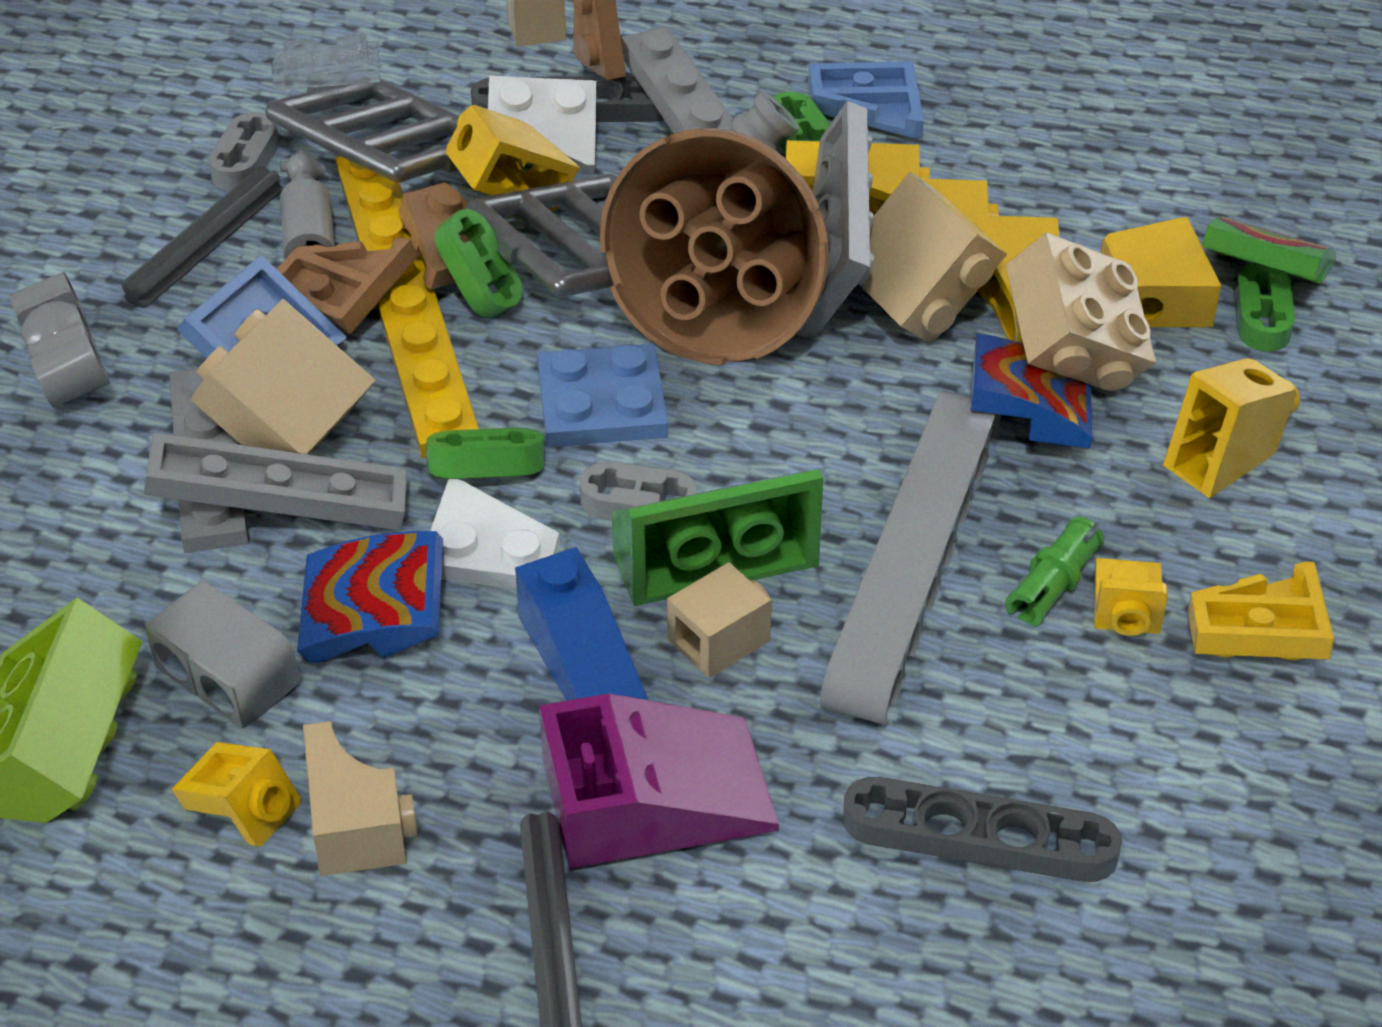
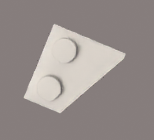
[488,76,596,175]
[430,478,560,589]

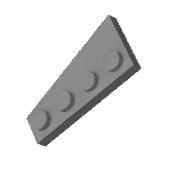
[795,101,874,338]

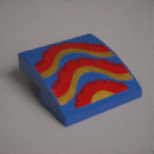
[970,333,1092,448]
[297,531,443,663]

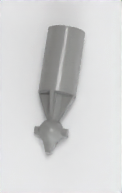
[280,149,335,259]

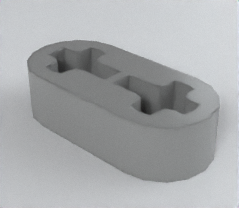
[208,112,280,191]
[579,462,697,520]

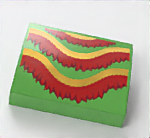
[1202,216,1336,284]

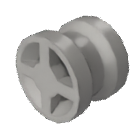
[731,91,799,151]

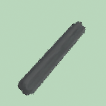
[121,166,282,308]
[520,811,582,1027]

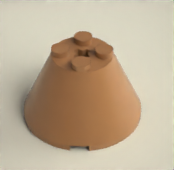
[599,128,829,365]

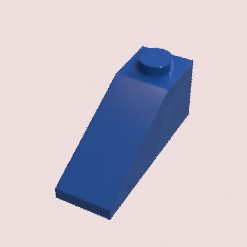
[515,547,649,701]

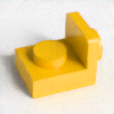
[1094,558,1168,636]
[172,742,301,847]

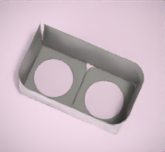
[145,581,300,728]

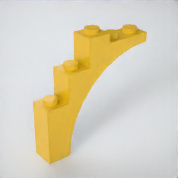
[786,140,1059,343]

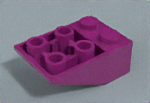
[539,693,779,869]

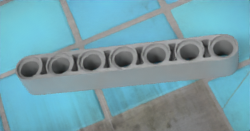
[820,391,1001,725]

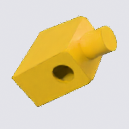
[446,105,580,212]
[1100,217,1221,327]
[1163,358,1300,498]

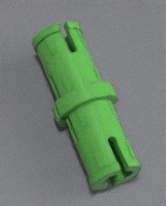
[1005,516,1105,627]

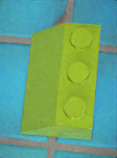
[0,597,143,823]

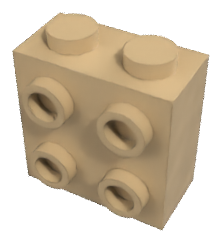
[861,172,1007,343]
[1006,232,1156,391]
[190,299,376,455]

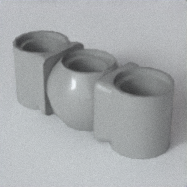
[9,272,110,408]

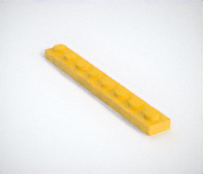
[335,153,479,459]

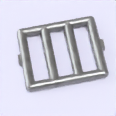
[265,75,459,183]
[465,174,617,297]

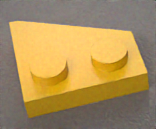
[1188,562,1334,660]

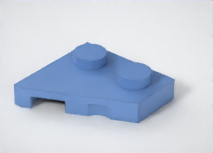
[808,61,924,139]

